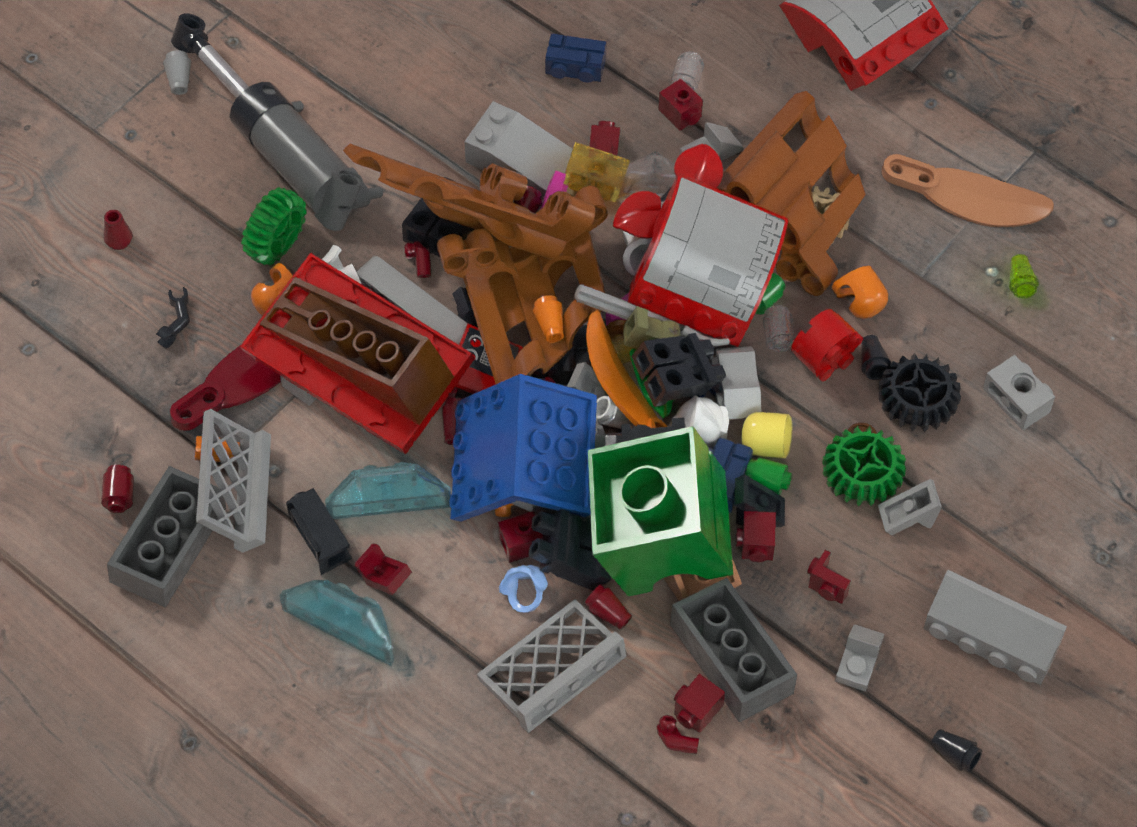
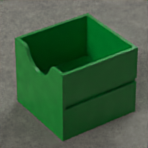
[588,426,733,597]

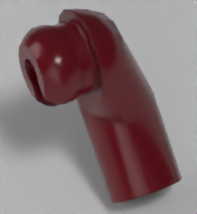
[657,715,699,754]

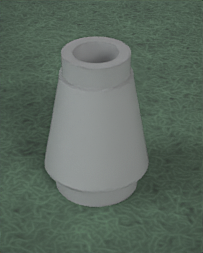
[163,50,191,95]

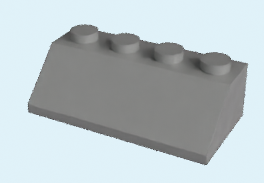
[924,570,1067,685]

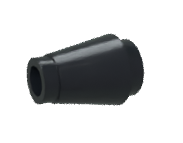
[861,335,891,380]
[931,729,982,772]

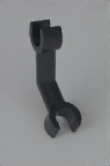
[156,287,190,348]

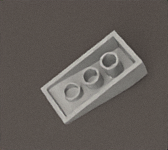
[464,101,593,197]

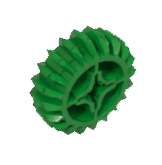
[241,187,307,266]
[822,426,906,507]

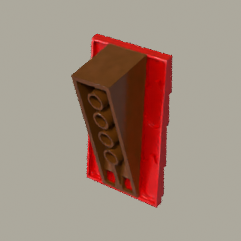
[240,253,475,455]

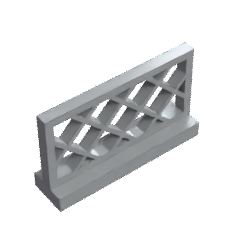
[196,409,271,553]
[477,599,627,733]

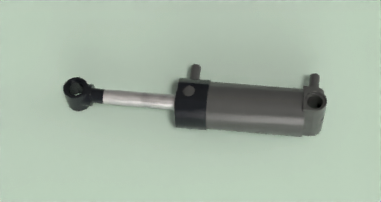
[171,13,383,231]

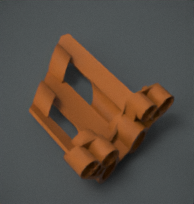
[717,91,866,296]
[343,143,595,260]
[437,186,608,384]

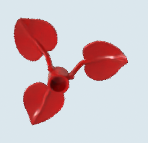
[613,144,723,239]

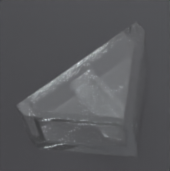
[624,151,676,196]

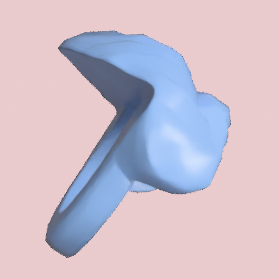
[499,565,548,613]

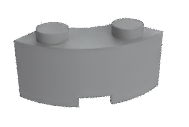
[710,346,762,419]

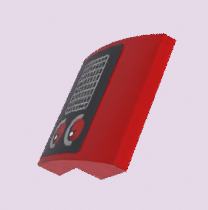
[455,324,523,394]

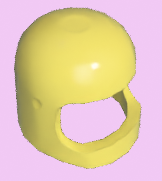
[741,412,792,459]

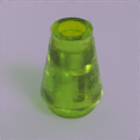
[1009,254,1039,298]

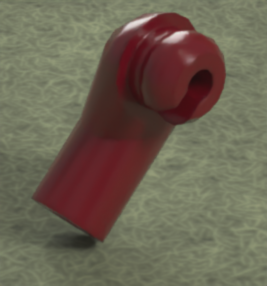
[404,241,431,278]

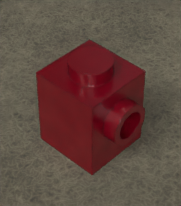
[658,79,703,131]
[498,511,543,563]
[736,511,776,562]
[674,673,725,733]

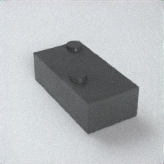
[107,466,226,608]
[670,578,797,722]

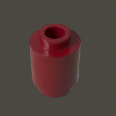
[101,465,134,513]

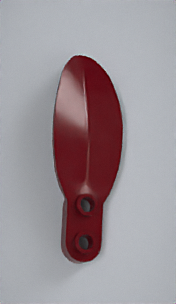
[170,346,281,431]

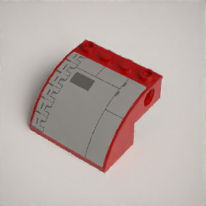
[779,0,949,91]
[628,173,788,347]

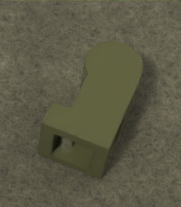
[623,306,681,349]

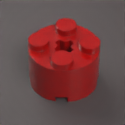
[791,309,863,382]

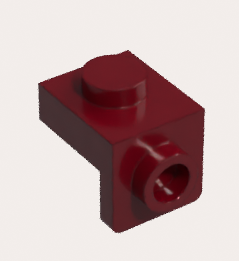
[588,121,621,163]
[355,543,412,595]
[807,550,851,604]

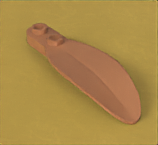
[881,154,1054,227]

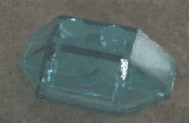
[325,462,451,519]
[279,580,394,666]

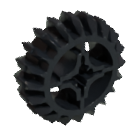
[878,353,961,433]

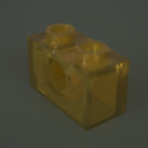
[563,142,630,203]

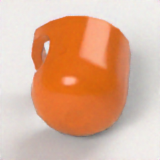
[251,263,293,316]
[831,266,888,319]

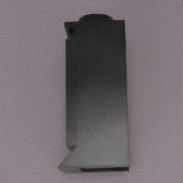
[286,488,352,575]

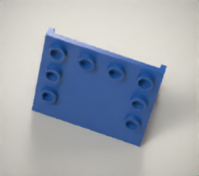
[449,374,597,522]

